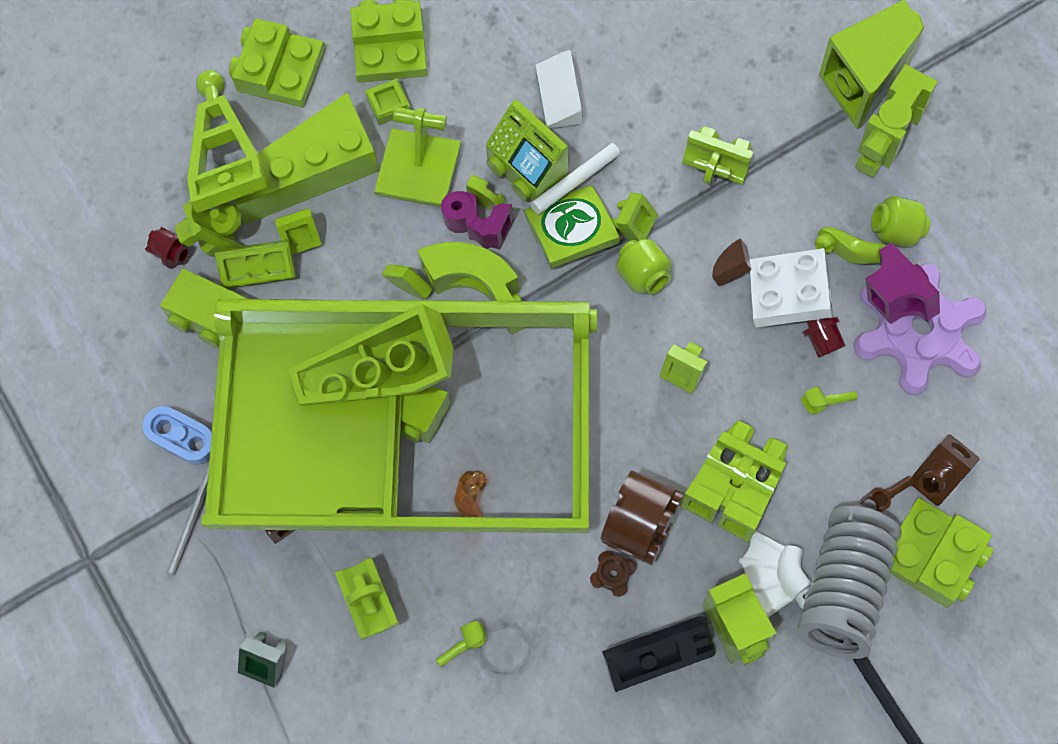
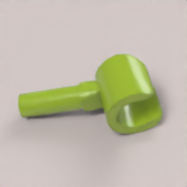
[800,386,858,415]
[435,621,486,667]

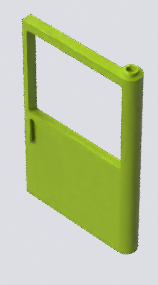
[201,299,597,533]

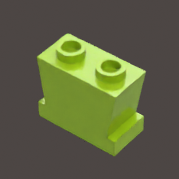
[702,573,777,665]

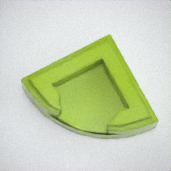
[466,174,506,211]
[381,264,432,300]

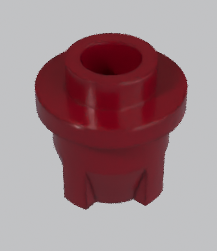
[145,226,191,269]
[802,317,846,358]

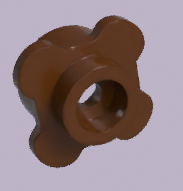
[590,551,636,597]

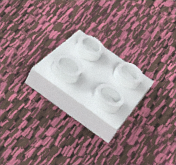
[750,248,832,328]

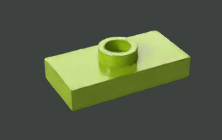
[214,239,296,288]

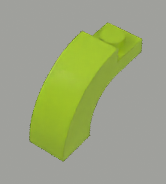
[417,242,524,335]

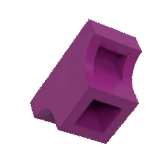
[865,243,940,324]

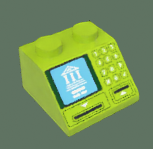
[486,99,568,202]

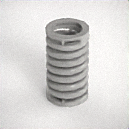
[797,506,902,659]

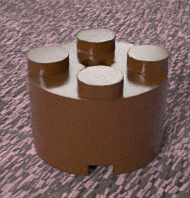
[601,470,684,566]

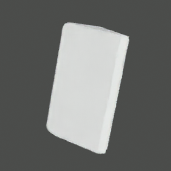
[535,50,582,129]

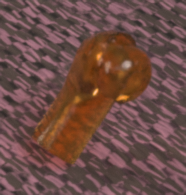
[454,470,487,517]

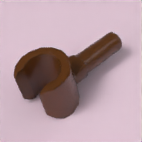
[860,476,914,513]

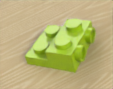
[350,0,428,83]
[229,18,326,108]
[890,497,994,608]

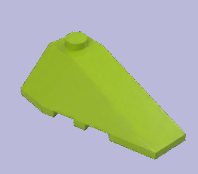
[288,304,454,406]

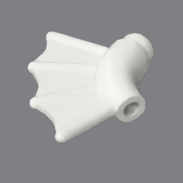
[739,530,812,617]

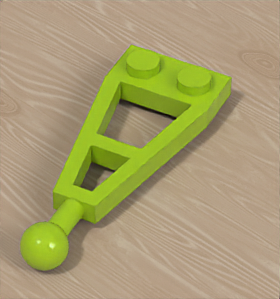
[187,70,267,213]

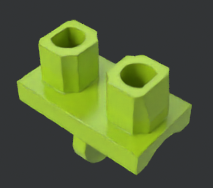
[682,126,753,185]
[174,201,242,257]
[335,557,399,641]

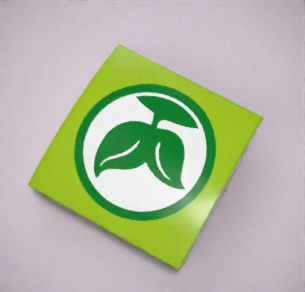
[524,185,620,269]

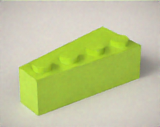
[234,92,379,225]

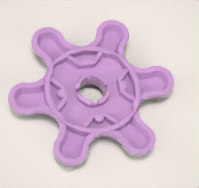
[853,264,987,395]

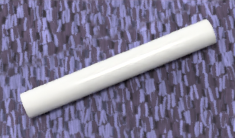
[530,143,620,215]

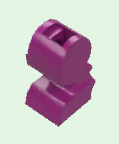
[441,191,514,250]

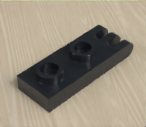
[602,616,716,692]

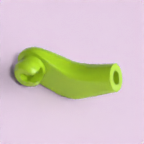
[814,226,886,264]

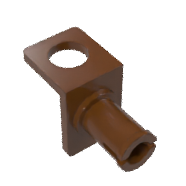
[911,434,980,506]

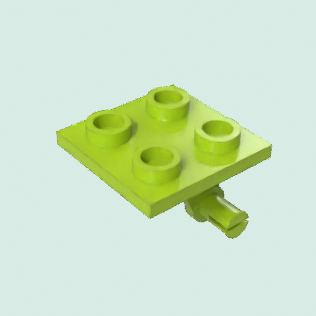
[374,106,462,207]

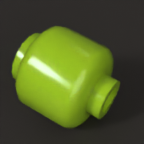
[871,196,931,248]
[616,239,672,295]

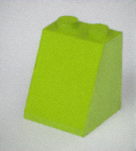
[819,0,924,129]

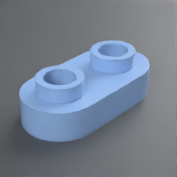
[143,406,212,465]

